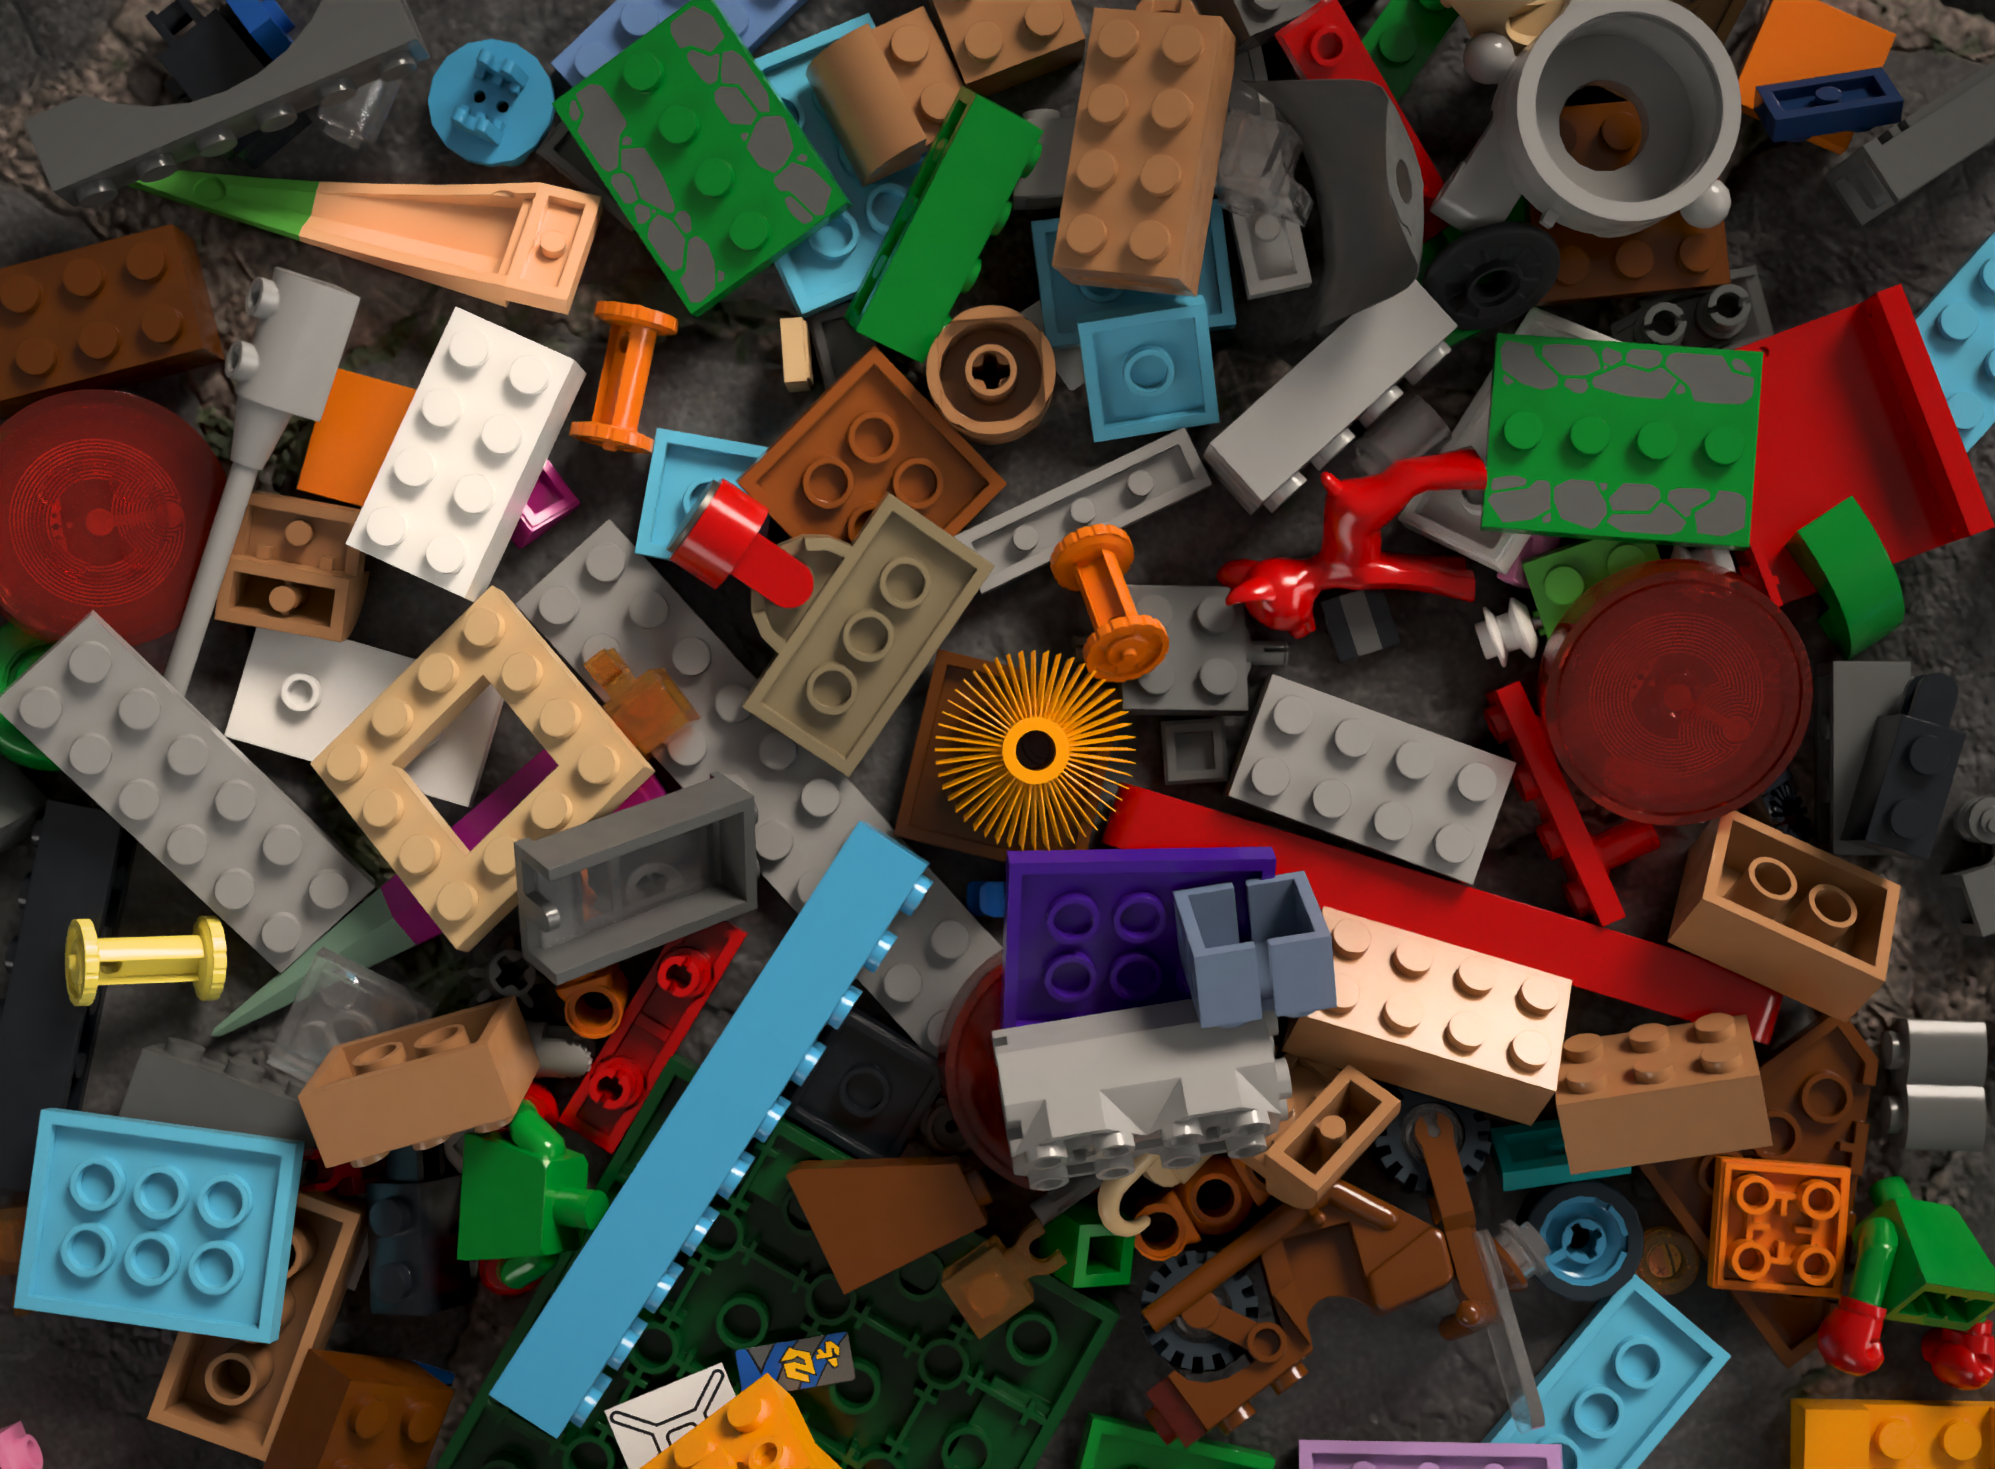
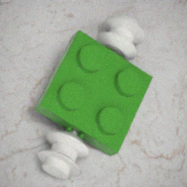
[1474,539,1737,684]

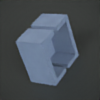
[1173,871,1337,1029]

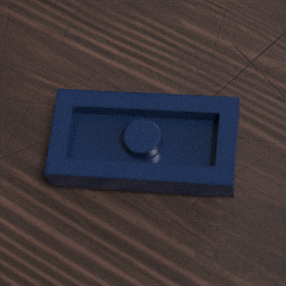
[1753,67,1904,143]

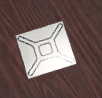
[604,1362,736,1469]

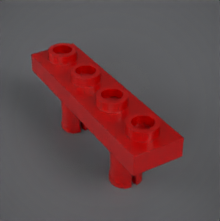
[1274,0,1450,244]
[1483,681,1660,927]
[558,920,749,1154]

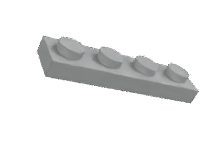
[954,427,1212,595]

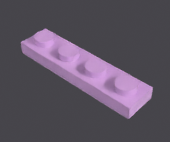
[1299,1440,1563,1469]

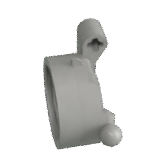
[1429,0,1741,238]

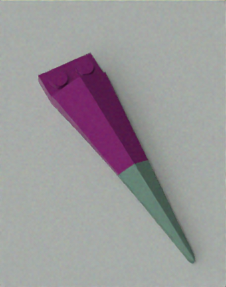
[211,708,668,1037]

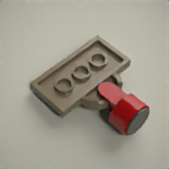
[666,478,995,777]

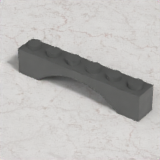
[23,0,430,208]

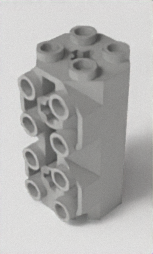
[991,999,1292,1191]

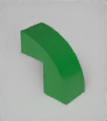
[1784,496,1905,661]

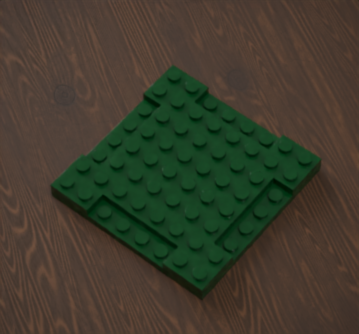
[434,1053,1120,1469]

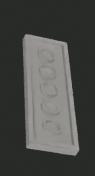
[0,610,375,973]

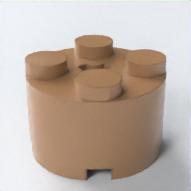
[926,305,1056,445]

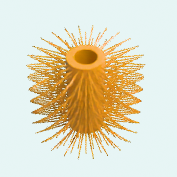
[935,650,1136,851]

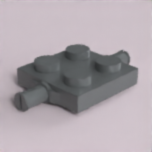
[1071,585,1289,717]

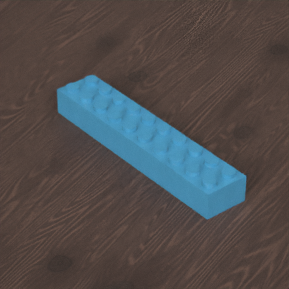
[488,821,934,1439]

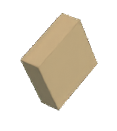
[780,317,814,392]

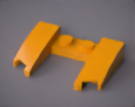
[1790,1398,1995,1469]

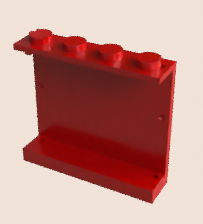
[1733,284,1995,614]

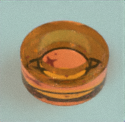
[1635,1227,1700,1295]

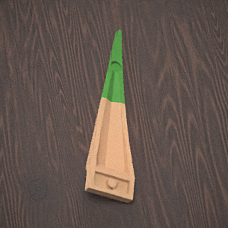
[127,170,603,315]

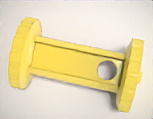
[65,915,227,1006]

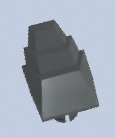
[1609,266,1774,350]

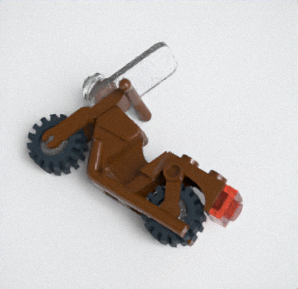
[1140,1086,1551,1451]

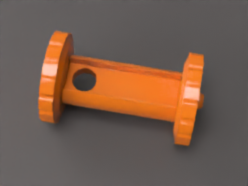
[569,301,679,454]
[1050,524,1170,683]

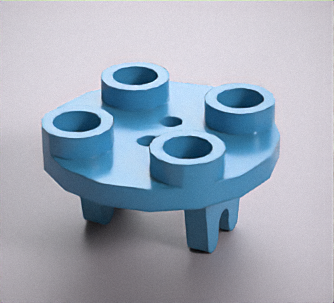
[428,39,555,167]

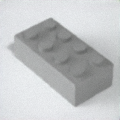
[1200,279,1458,516]
[1222,674,1516,885]

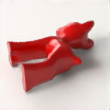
[1216,445,1487,639]

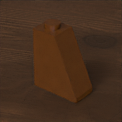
[786,1156,993,1295]

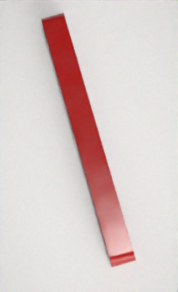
[1101,782,1784,1045]

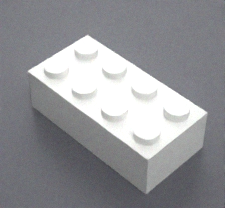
[345,307,587,602]

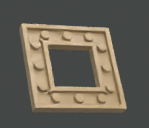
[310,586,655,952]

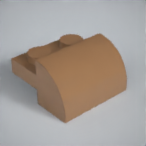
[805,6,965,187]
[214,490,370,642]
[1240,1053,1401,1209]

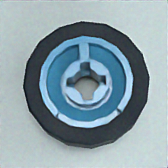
[1514,1179,1644,1302]

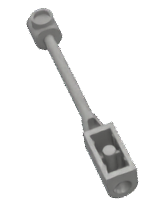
[163,267,361,697]

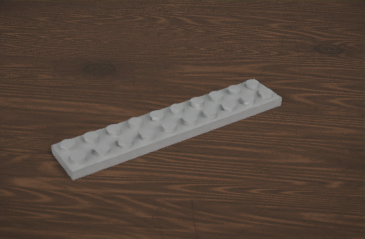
[515,519,1003,1067]

